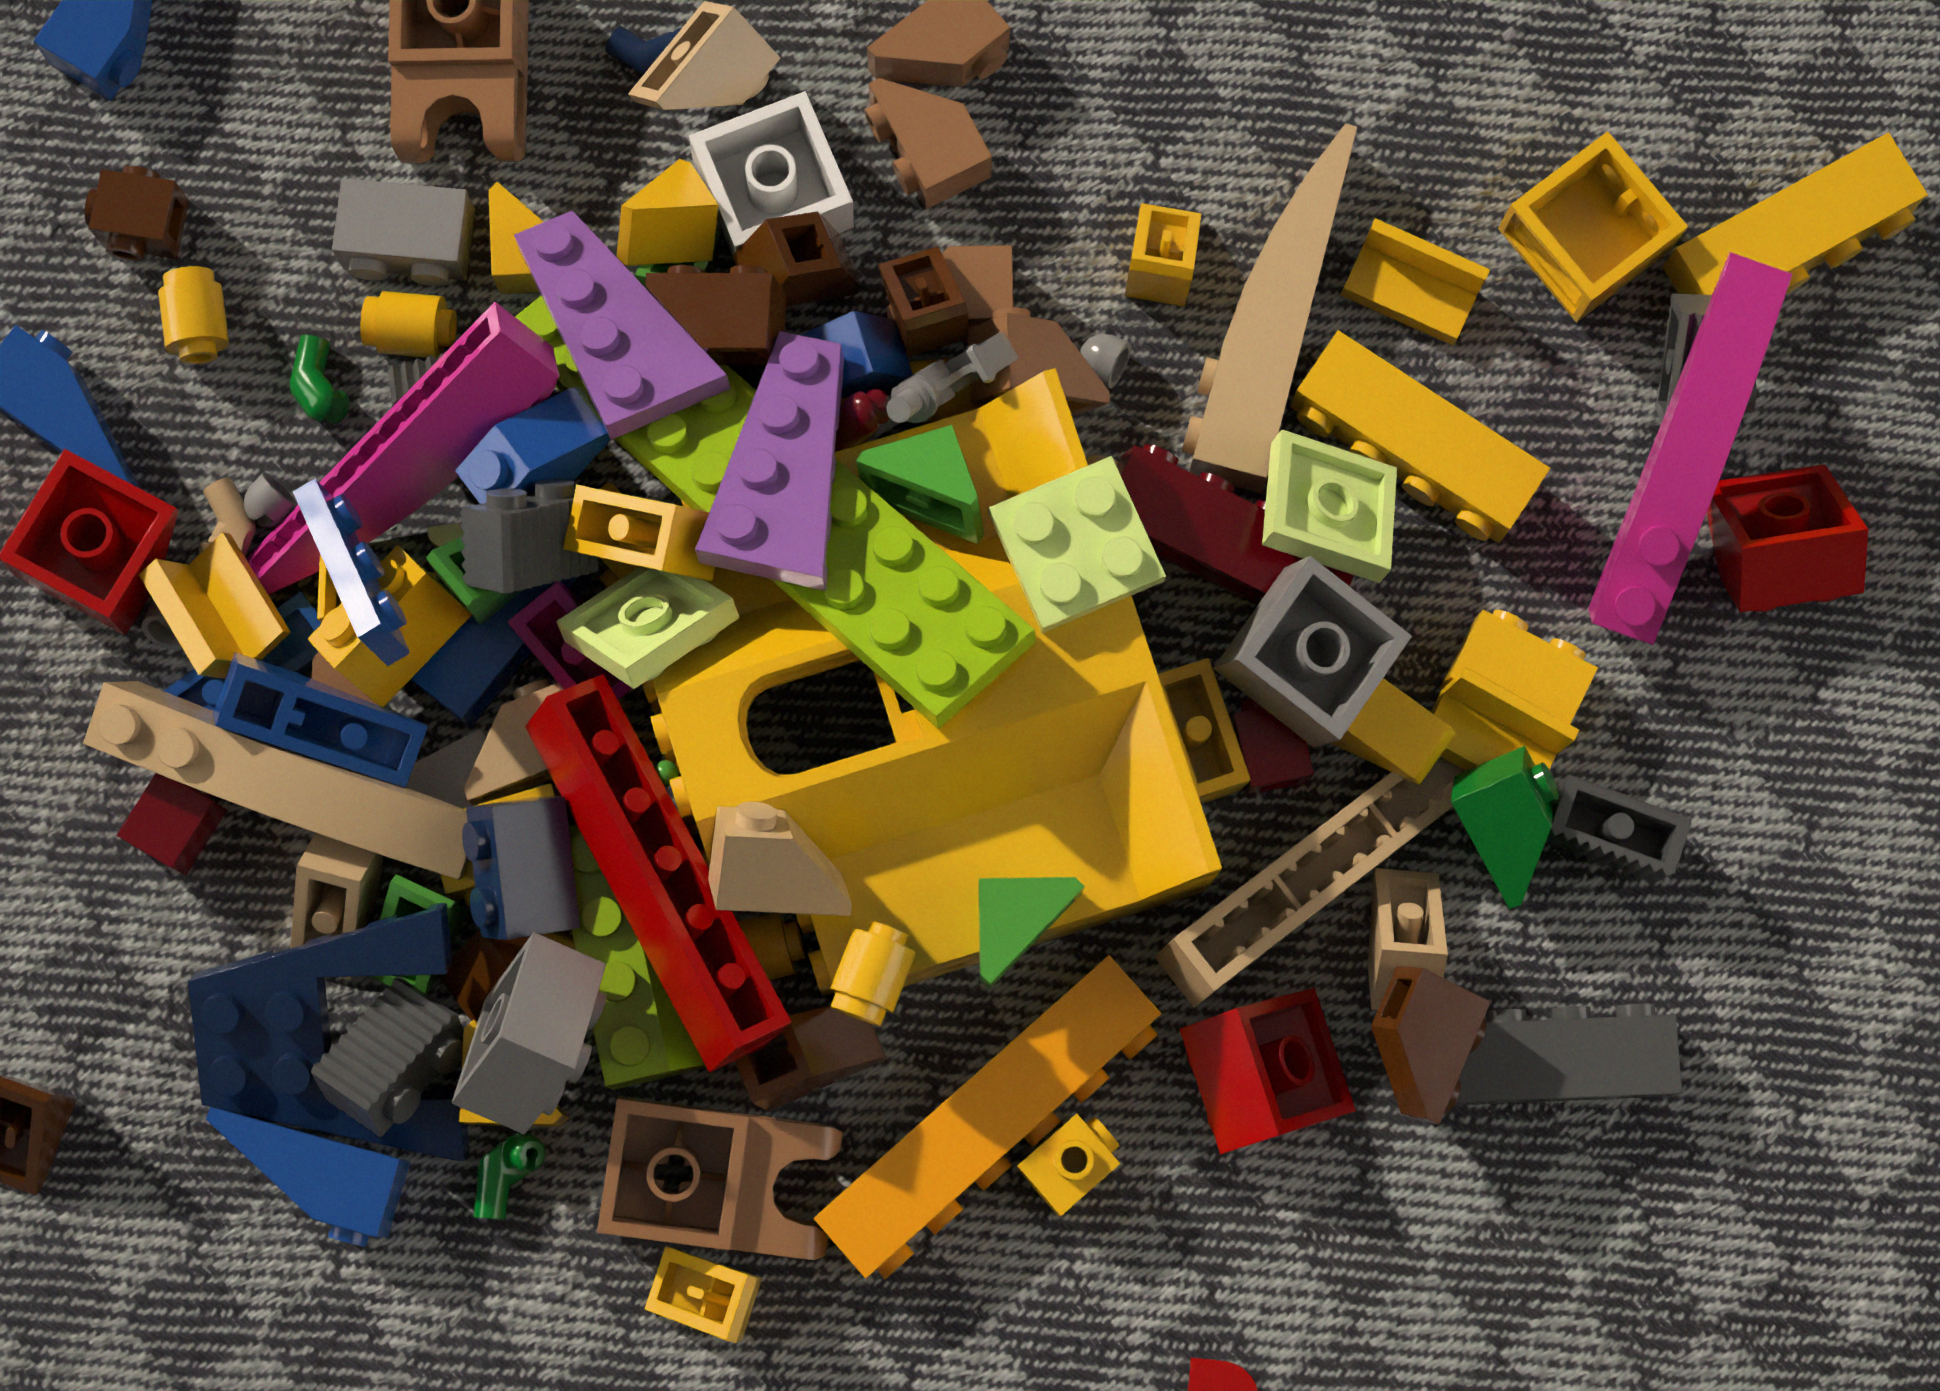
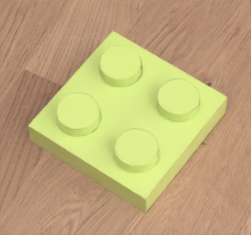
[1262,429,1397,583]
[988,456,1166,633]
[556,566,740,689]

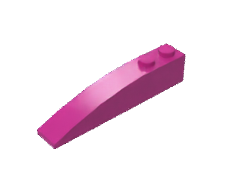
[1588,252,1792,645]
[246,302,559,595]

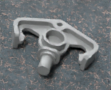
[866,331,1019,443]

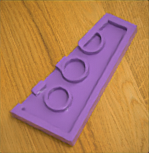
[514,211,731,440]
[695,331,844,591]

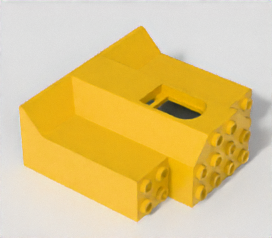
[642,368,1222,996]

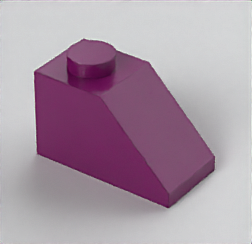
[507,582,632,700]

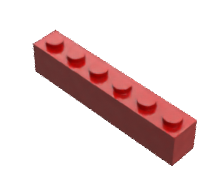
[525,674,792,1073]

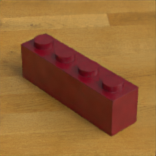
[1116,444,1354,606]

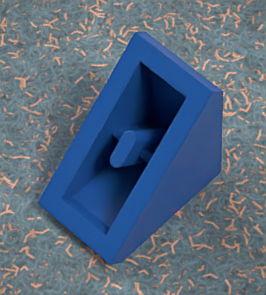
[801,311,913,398]

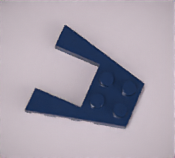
[188,903,470,1161]

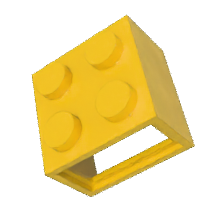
[1498,131,1688,323]

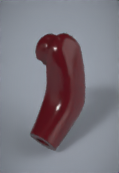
[835,389,890,452]

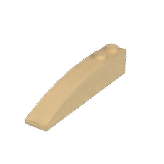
[1181,123,1357,493]
[83,681,469,880]
[1154,756,1466,1008]

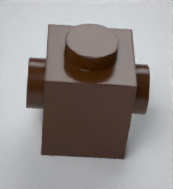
[84,166,190,262]

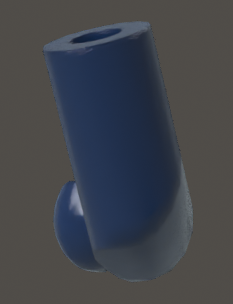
[605,26,682,75]

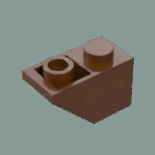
[732,211,863,306]
[645,265,787,368]
[1371,966,1490,1124]
[735,1005,887,1112]

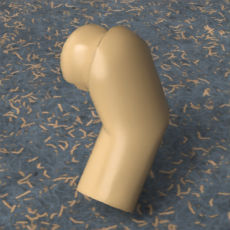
[199,477,256,557]

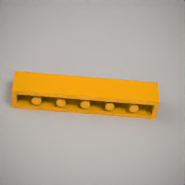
[813,955,1162,1279]

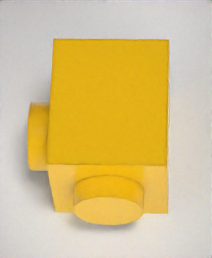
[1016,1114,1120,1217]

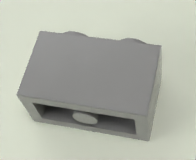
[332,178,475,286]

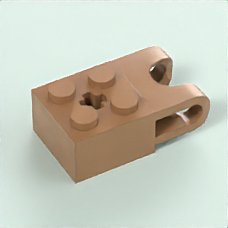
[388,0,529,164]
[597,1096,843,1260]

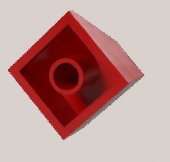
[0,449,179,636]
[1707,464,1869,613]
[1179,988,1356,1154]

